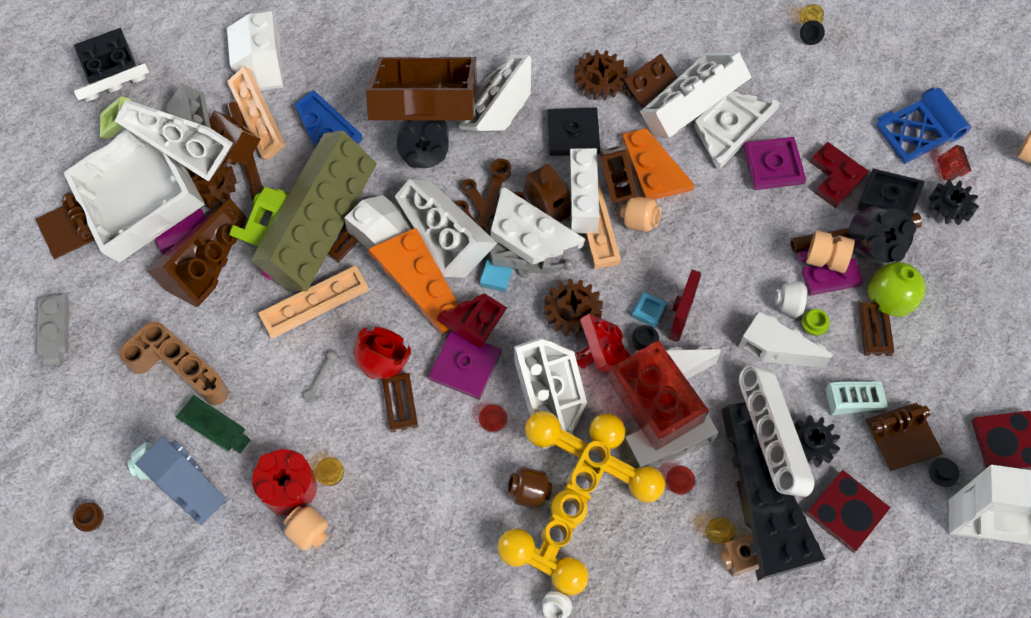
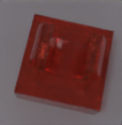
[937,145,972,181]

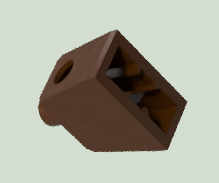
[600,144,638,203]
[523,164,571,222]

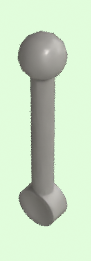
[518,259,573,278]
[303,351,338,403]

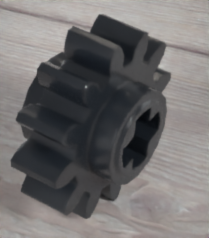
[929,180,979,225]
[794,415,840,468]

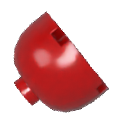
[353,327,411,379]

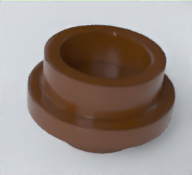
[73,502,104,532]

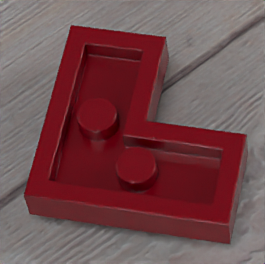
[810,142,869,208]

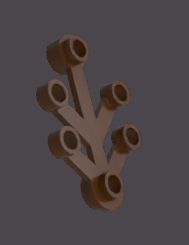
[455,158,526,236]

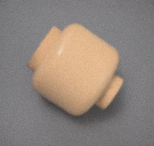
[620,196,661,232]
[284,506,328,551]

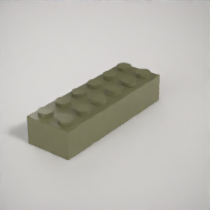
[250,130,377,291]

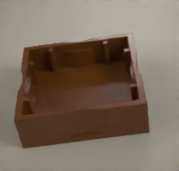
[366,57,477,120]

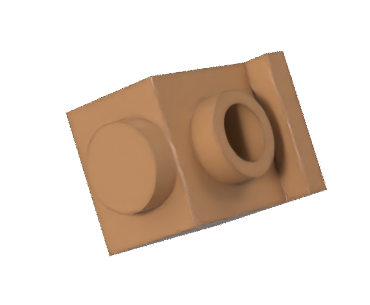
[720,534,759,577]

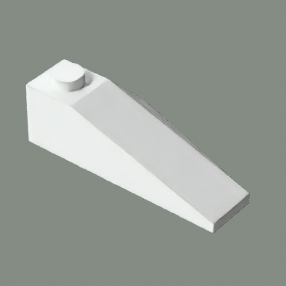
[115,100,233,182]
[344,195,443,275]

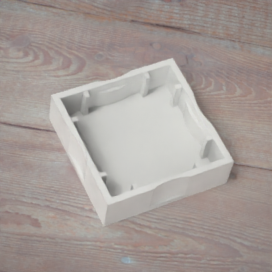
[64,129,205,263]
[949,465,1031,546]

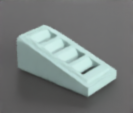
[825,381,888,416]

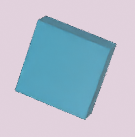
[480,259,513,292]
[632,292,668,328]

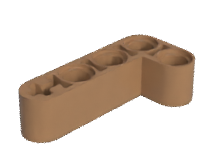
[119,321,229,405]

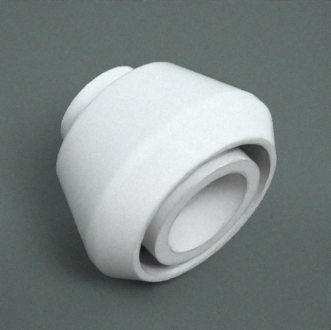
[775,281,807,318]

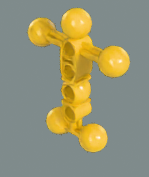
[497,411,665,596]

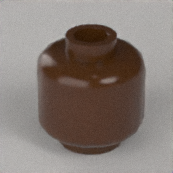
[507,467,552,508]

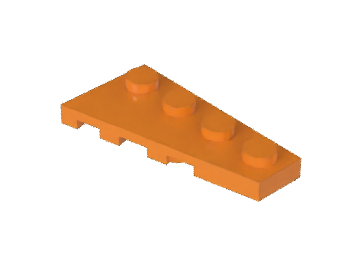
[367,228,458,334]

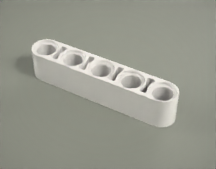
[739,366,814,497]

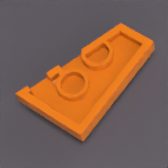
[622,128,695,200]

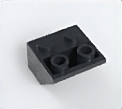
[74,28,137,84]

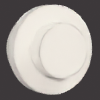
[542,592,572,618]

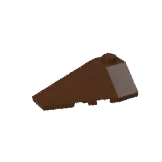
[148,198,247,307]

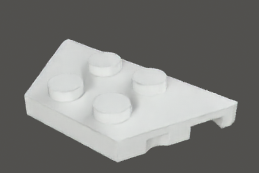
[694,91,780,170]
[490,187,585,265]

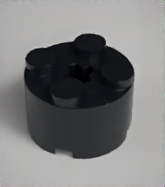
[397,120,449,168]
[848,205,916,263]

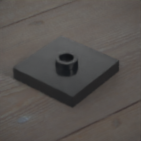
[547,107,600,156]
[857,168,925,219]

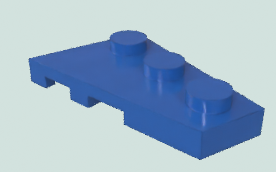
[294,90,363,148]

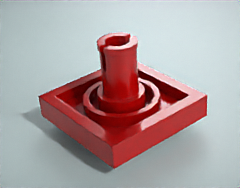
[575,314,633,378]

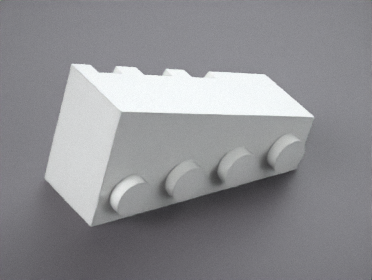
[395,179,497,278]

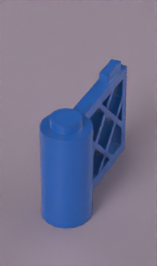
[876,88,971,164]

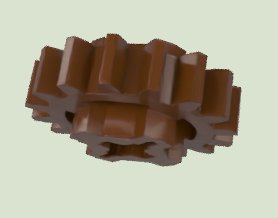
[574,50,628,100]
[186,161,237,209]
[544,279,603,337]

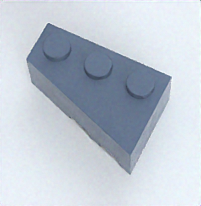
[135,437,226,526]

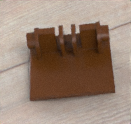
[624,54,678,108]
[35,193,95,259]
[865,402,943,472]

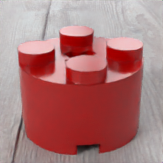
[252,449,317,516]

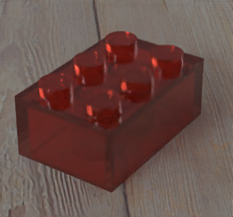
[608,340,709,451]

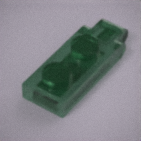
[176,395,251,454]

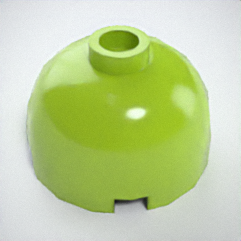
[867,261,926,317]

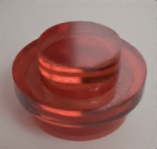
[479,404,507,433]
[666,466,695,495]

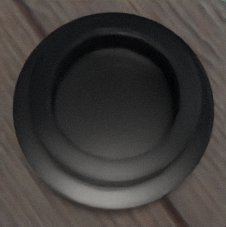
[800,20,825,45]
[632,325,659,351]
[929,458,960,487]

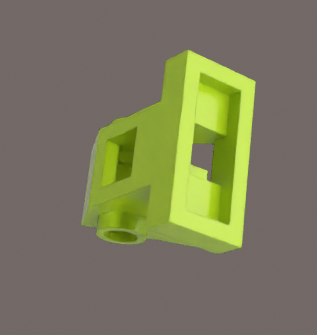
[229,187,288,246]

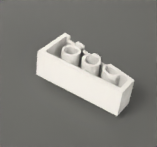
[640,52,752,138]

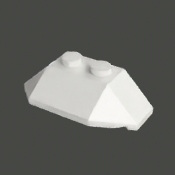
[227,8,284,91]
[459,55,531,131]
[514,337,587,450]

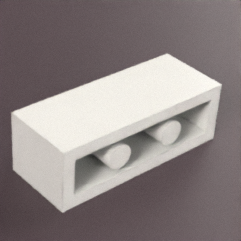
[570,148,599,233]

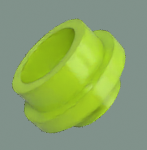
[801,309,830,336]

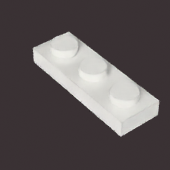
[74,61,149,102]

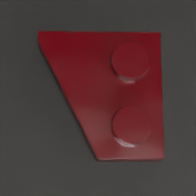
[436,293,508,348]

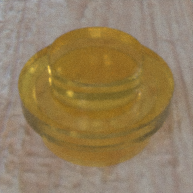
[800,4,824,24]
[315,457,345,486]
[705,517,736,544]

